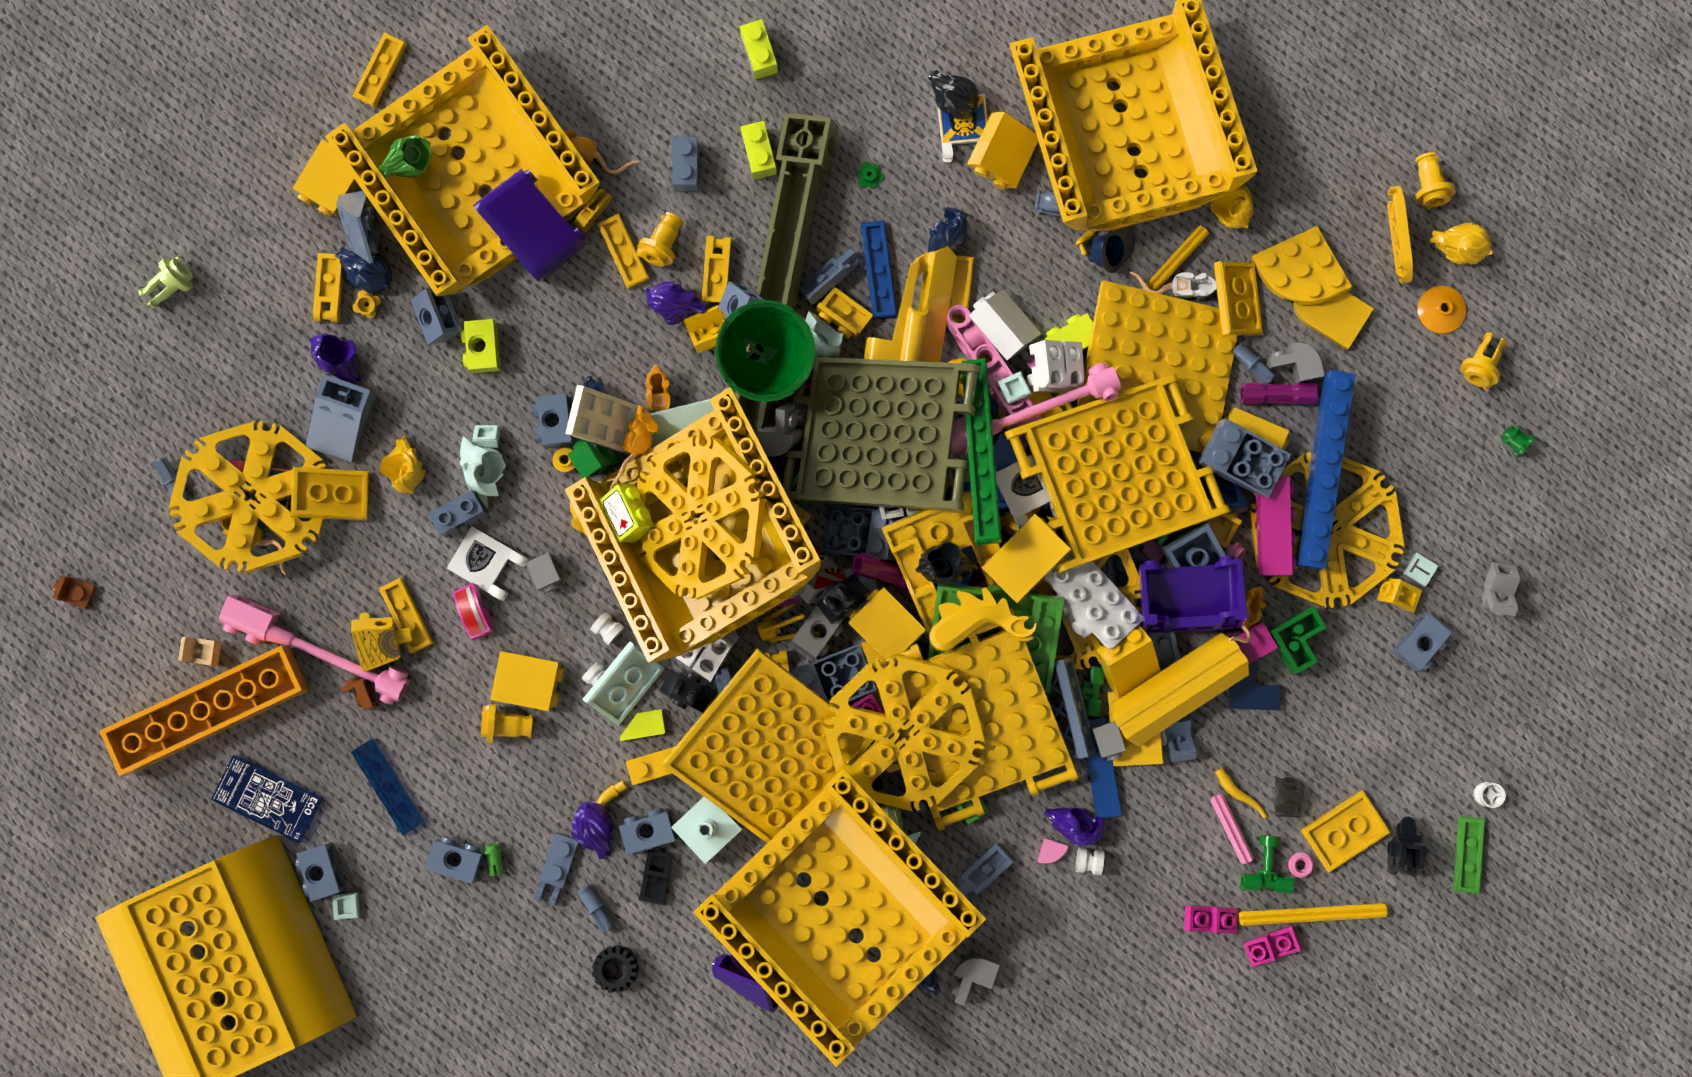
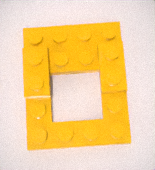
[882,490,1000,638]

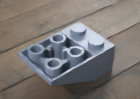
[336,191,383,263]
[306,374,377,463]
[1196,418,1291,498]
[822,504,907,563]
[790,644,877,706]

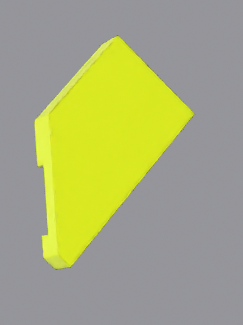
[620,709,666,741]

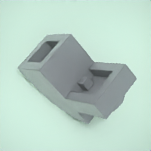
[1265,342,1325,384]
[757,403,804,457]
[1482,562,1520,616]
[951,955,1000,1006]

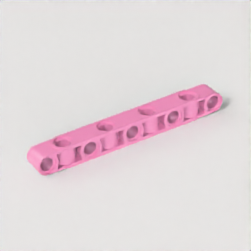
[947,305,1042,455]

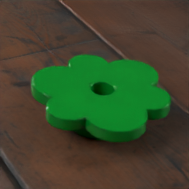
[856,162,884,189]

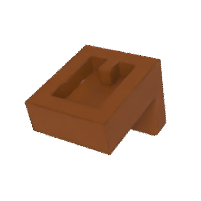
[52,576,97,610]
[340,676,379,710]

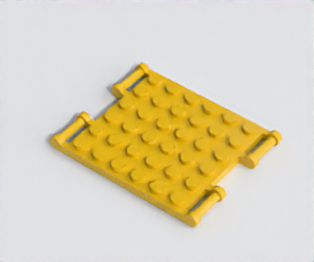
[1004,374,1231,573]
[871,608,1079,831]

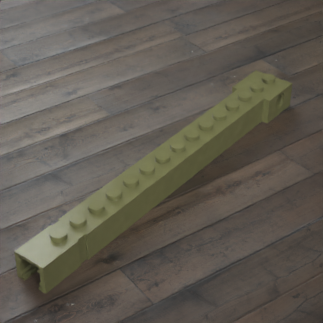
[735,112,839,436]

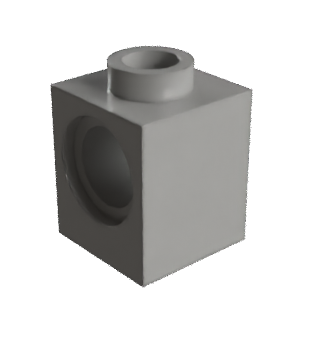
[526,553,563,593]
[1092,721,1126,761]

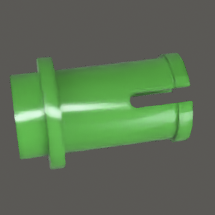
[483,843,505,876]

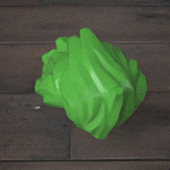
[378,135,432,178]

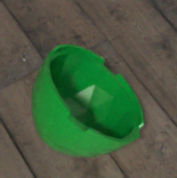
[715,300,816,402]

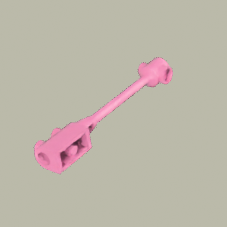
[950,363,1121,459]
[219,594,410,705]

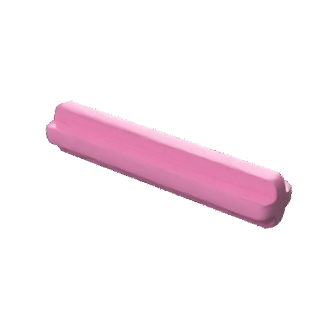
[1211,794,1254,864]

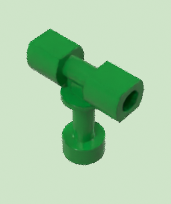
[1046,666,1104,718]
[1240,835,1294,894]

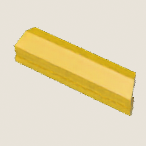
[1110,633,1249,747]

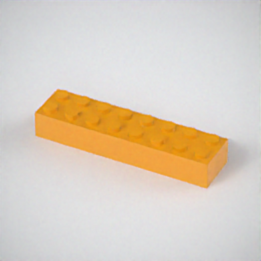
[99,645,310,776]

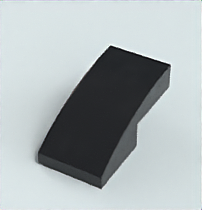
[639,849,673,906]

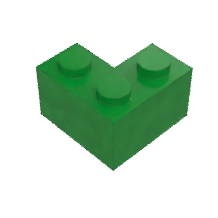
[1268,606,1327,674]

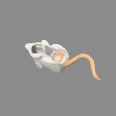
[1130,272,1217,301]

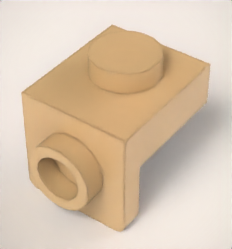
[178,637,222,666]

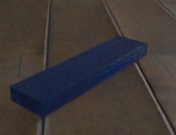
[351,739,425,836]

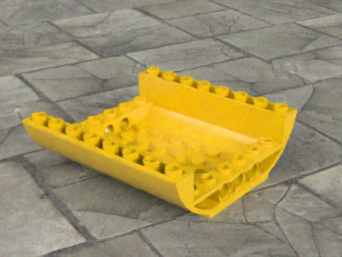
[1009,0,1258,231]
[325,25,600,296]
[565,387,821,663]
[693,769,986,1067]
[96,835,358,1077]

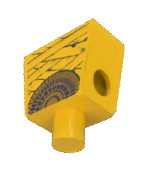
[351,617,413,672]

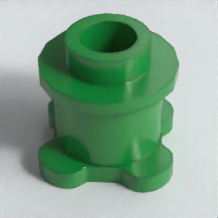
[1501,425,1536,456]

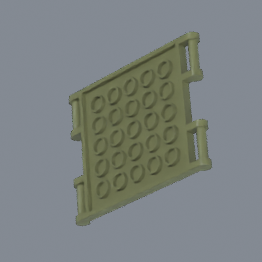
[782,357,980,513]

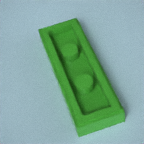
[1453,816,1485,894]

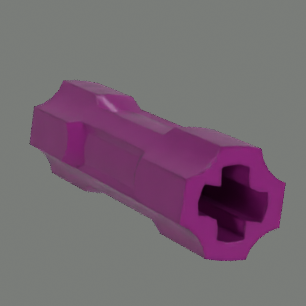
[1240,383,1318,405]
[852,552,909,592]

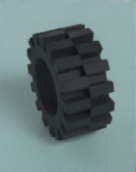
[592,945,639,993]

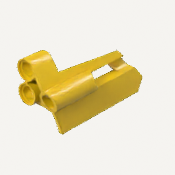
[863,246,957,362]

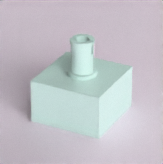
[671,797,743,864]

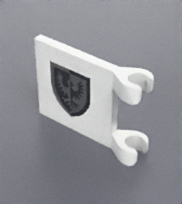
[996,454,1057,530]
[447,526,528,601]

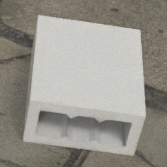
[969,290,1041,360]

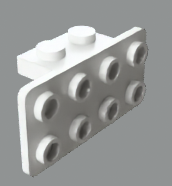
[1044,552,1142,649]

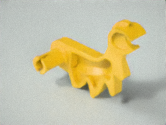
[929,588,1036,651]

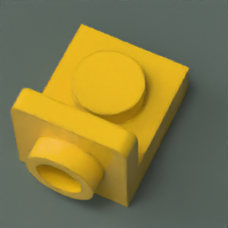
[1377,578,1422,613]

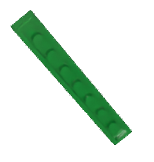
[961,358,1002,546]

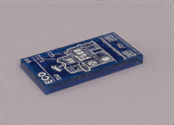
[211,755,323,843]

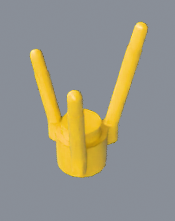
[757,603,820,643]

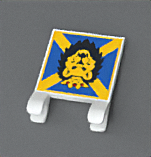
[937,94,988,163]

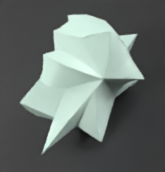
[801,311,844,358]
[460,436,506,508]

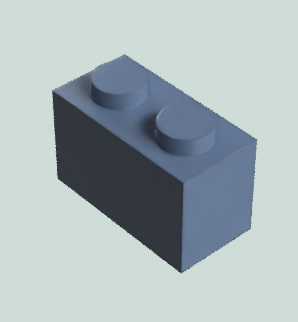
[672,136,699,192]

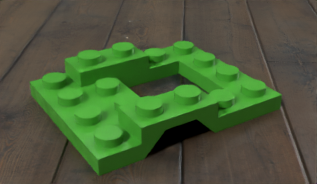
[928,583,1064,693]

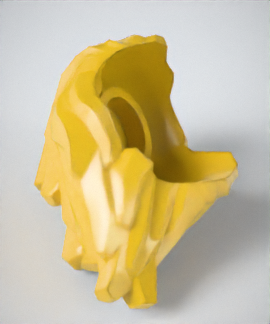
[1210,184,1254,229]
[1430,223,1494,265]
[380,436,426,494]

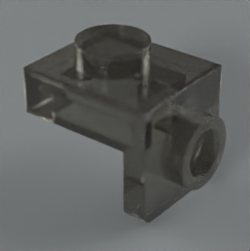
[1274,777,1304,818]

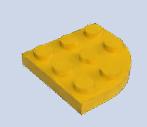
[1251,226,1352,305]

